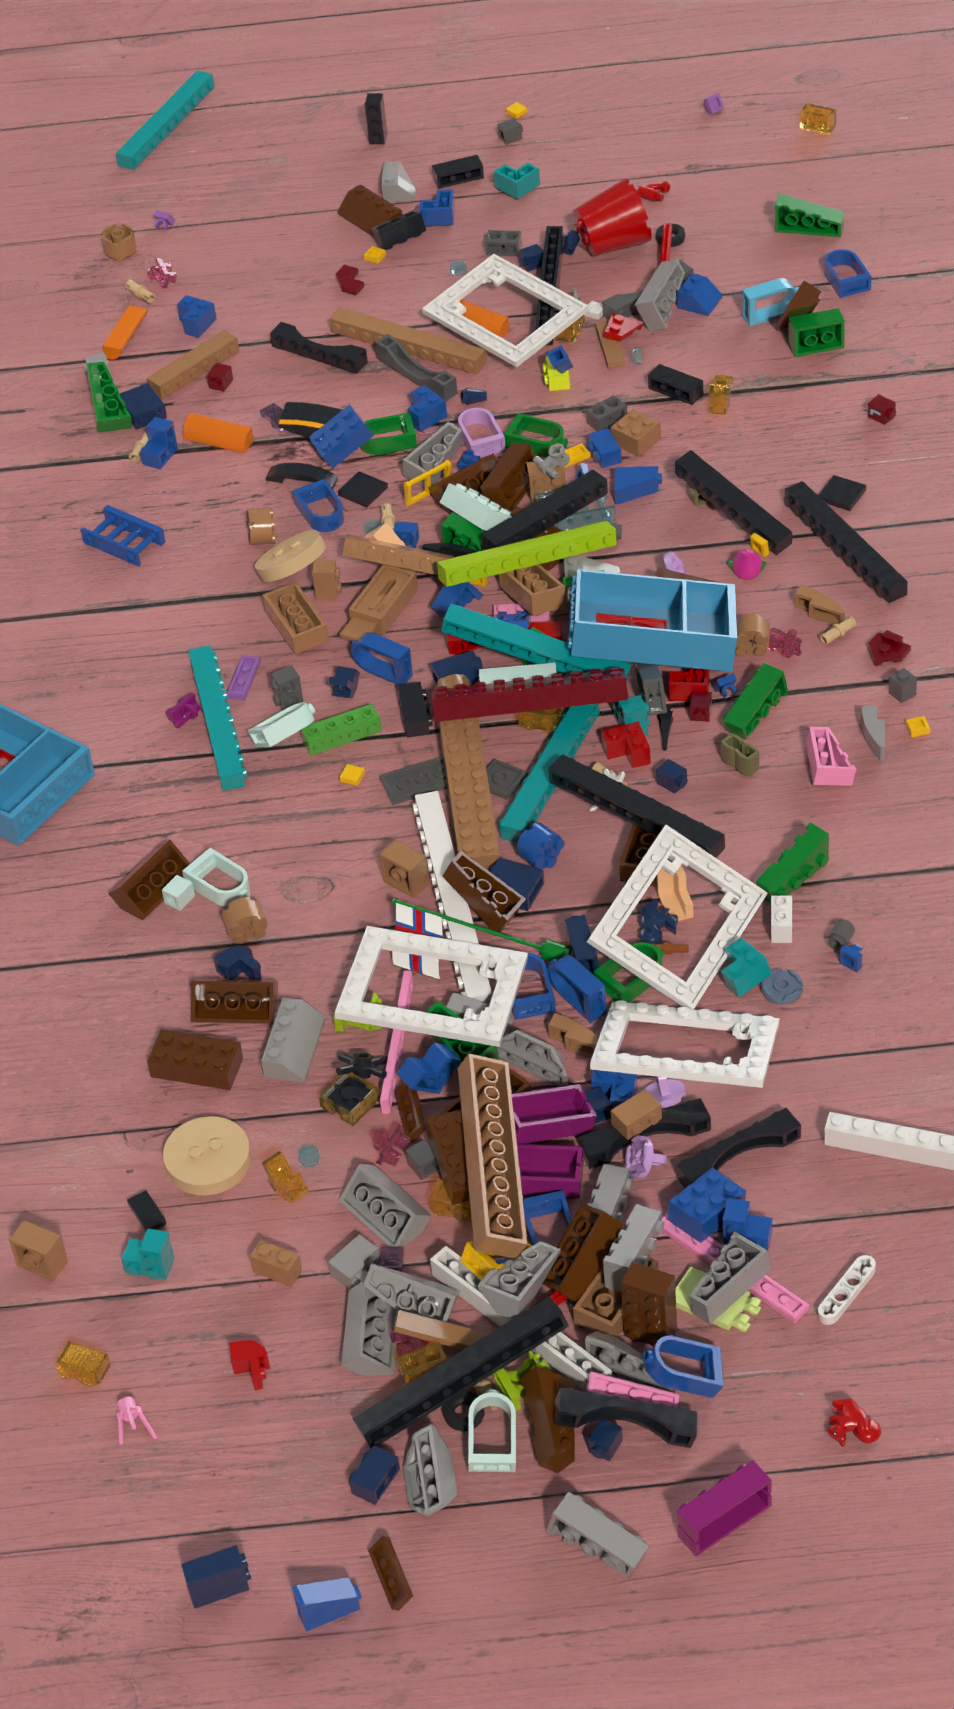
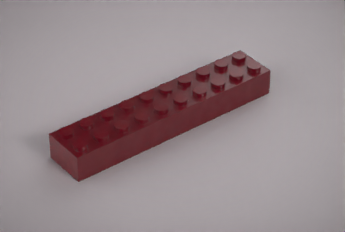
[432,666,628,722]

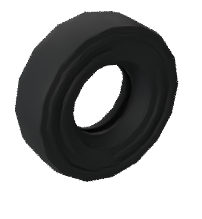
[656,223,685,247]
[443,1391,484,1431]

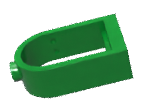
[360,412,417,455]
[503,413,568,457]
[593,942,664,1003]

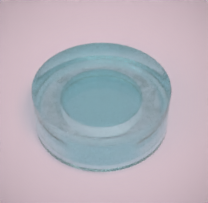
[450,260,467,275]
[632,347,643,364]
[364,519,382,534]
[298,1145,320,1167]

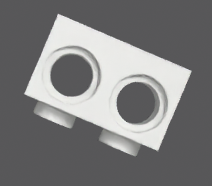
[771,896,792,943]

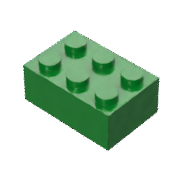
[789,308,845,357]

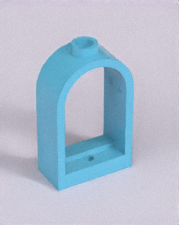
[742,278,799,326]

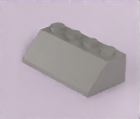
[261,998,326,1083]
[338,1164,432,1252]
[341,1279,398,1375]

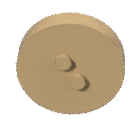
[255,530,326,582]
[163,1116,251,1196]

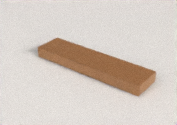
[595,320,625,368]
[394,1310,486,1350]

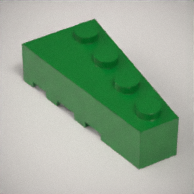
[775,193,844,237]
[441,512,487,552]
[723,663,789,740]
[756,822,829,903]
[425,1001,499,1071]

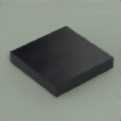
[338,471,388,508]
[818,475,866,511]

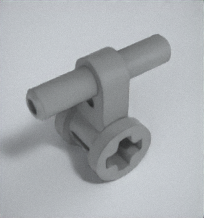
[533,443,570,478]

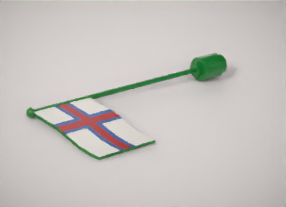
[392,898,571,980]

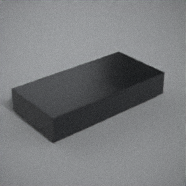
[127,1190,166,1232]

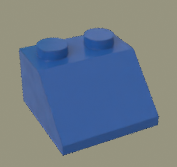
[677,273,723,316]

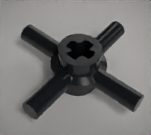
[336,1052,388,1079]

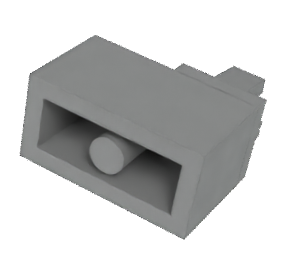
[328,1234,380,1290]

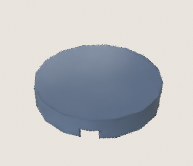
[761,969,803,1005]

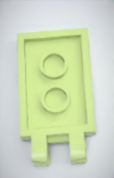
[676,1266,761,1332]

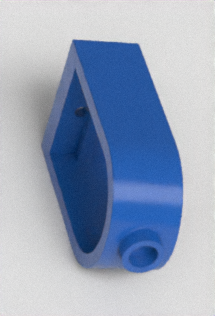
[825,249,871,298]
[292,479,344,532]
[351,632,413,685]
[512,953,556,1020]
[547,955,607,1023]
[523,1190,572,1246]
[643,1336,724,1398]

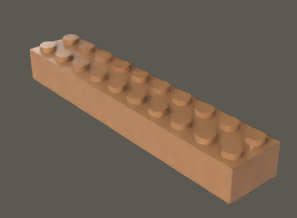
[439,717,499,872]
[458,1054,527,1259]

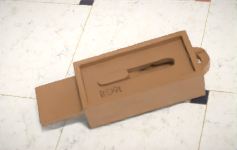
[340,564,418,641]

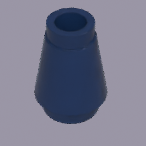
[564,230,580,255]
[461,388,487,405]

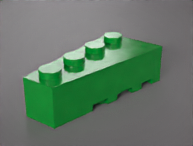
[87,362,132,433]

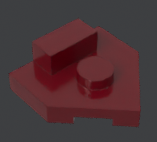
[868,630,911,666]

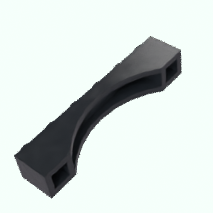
[270,322,368,374]
[579,1098,711,1169]
[676,1108,801,1188]
[554,1387,697,1448]

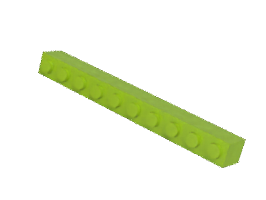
[437,521,617,587]

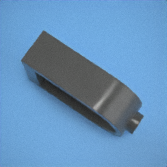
[635,663,667,716]

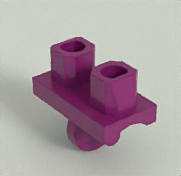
[165,693,202,728]

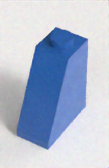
[615,466,662,504]
[292,1577,362,1632]

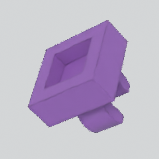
[703,93,725,115]
[153,210,175,230]

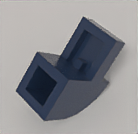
[329,666,360,698]
[214,946,262,980]

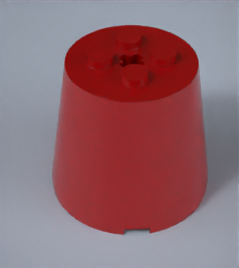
[573,178,652,256]

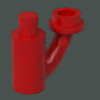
[637,181,670,202]

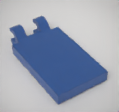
[493,611,531,628]

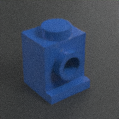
[546,345,573,374]
[392,521,420,548]

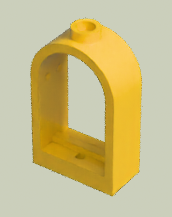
[460,1241,532,1281]

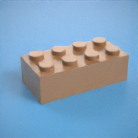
[499,564,566,616]
[263,582,329,654]
[573,1257,659,1338]

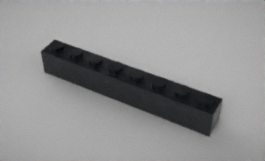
[675,450,793,555]
[482,469,608,550]

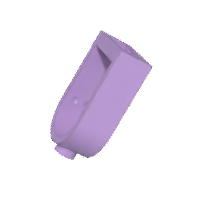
[458,408,506,458]

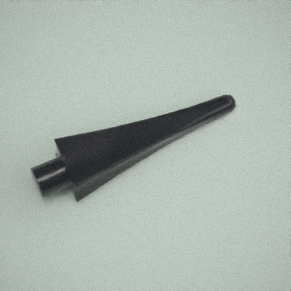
[660,706,674,751]

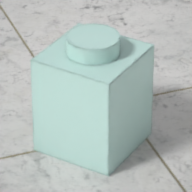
[162,875,195,911]

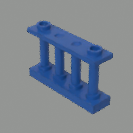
[81,505,166,567]

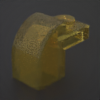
[709,375,733,415]
[262,1151,309,1203]

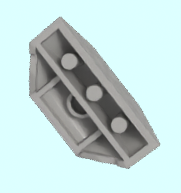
[497,1030,568,1087]
[403,1424,458,1516]

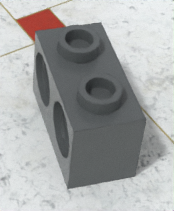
[486,230,522,256]
[586,395,627,431]
[270,665,303,710]

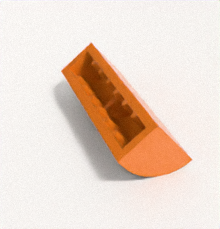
[460,300,510,338]
[103,305,148,360]
[183,413,254,453]

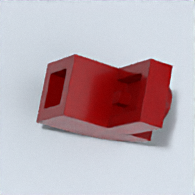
[229,1340,270,1390]

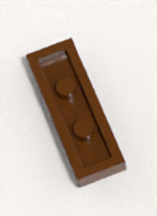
[395,1082,426,1142]
[368,1536,413,1611]

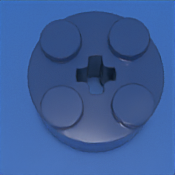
[517,822,565,869]

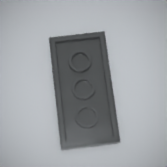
[379,756,447,805]

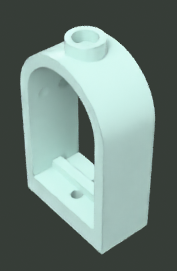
[247,702,315,747]
[182,848,250,907]
[468,1390,516,1472]

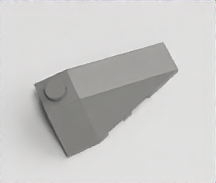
[382,161,416,202]
[478,1241,561,1320]
[364,1263,460,1323]
[585,1331,675,1393]

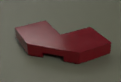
[336,265,365,296]

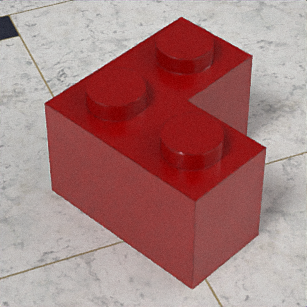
[669,668,710,702]
[601,721,651,768]

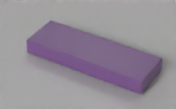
[226,655,261,701]

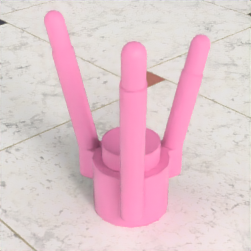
[116,1397,157,1445]

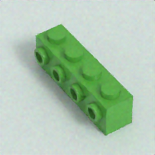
[301,704,382,756]

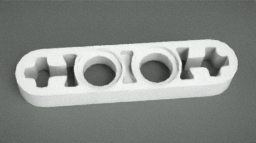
[818,1255,876,1325]

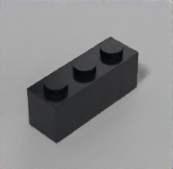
[365,93,387,145]
[431,155,484,189]
[372,210,426,250]
[648,364,704,405]
[398,681,433,738]

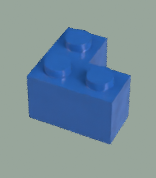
[419,189,455,227]
[177,295,216,338]
[408,385,447,433]
[140,417,178,470]
[397,1042,461,1094]
[591,1070,638,1110]
[723,1198,773,1251]

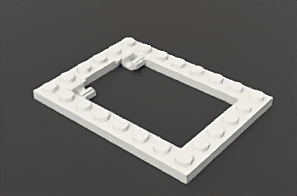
[422,254,589,367]
[587,825,768,1009]
[335,926,528,1047]
[590,1000,779,1088]

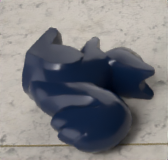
[639,899,678,944]

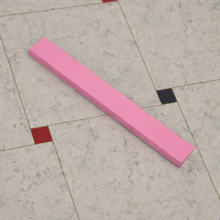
[380,971,414,1114]
[662,1213,809,1323]

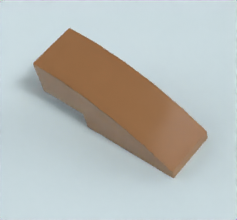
[795,584,845,625]
[548,1013,599,1058]

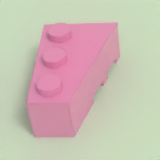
[806,727,856,786]

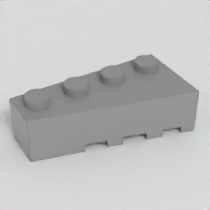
[635,259,685,331]
[403,422,462,488]
[587,1164,633,1251]
[603,1204,665,1292]
[689,1231,771,1324]
[546,1492,649,1578]

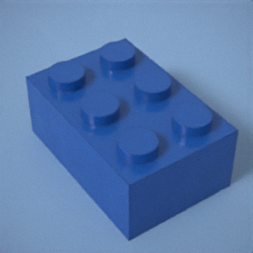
[309,404,374,468]
[667,1168,746,1243]

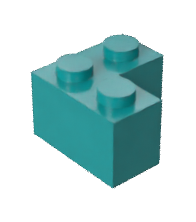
[494,163,540,199]
[613,695,650,736]
[721,937,772,998]
[121,1228,175,1280]

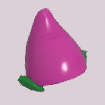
[728,549,767,580]

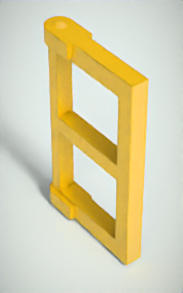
[404,460,451,507]

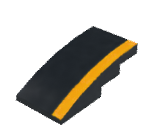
[278,402,342,438]

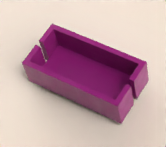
[512,1084,597,1144]
[517,1144,584,1198]
[677,1460,772,1556]

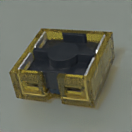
[319,1073,380,1126]

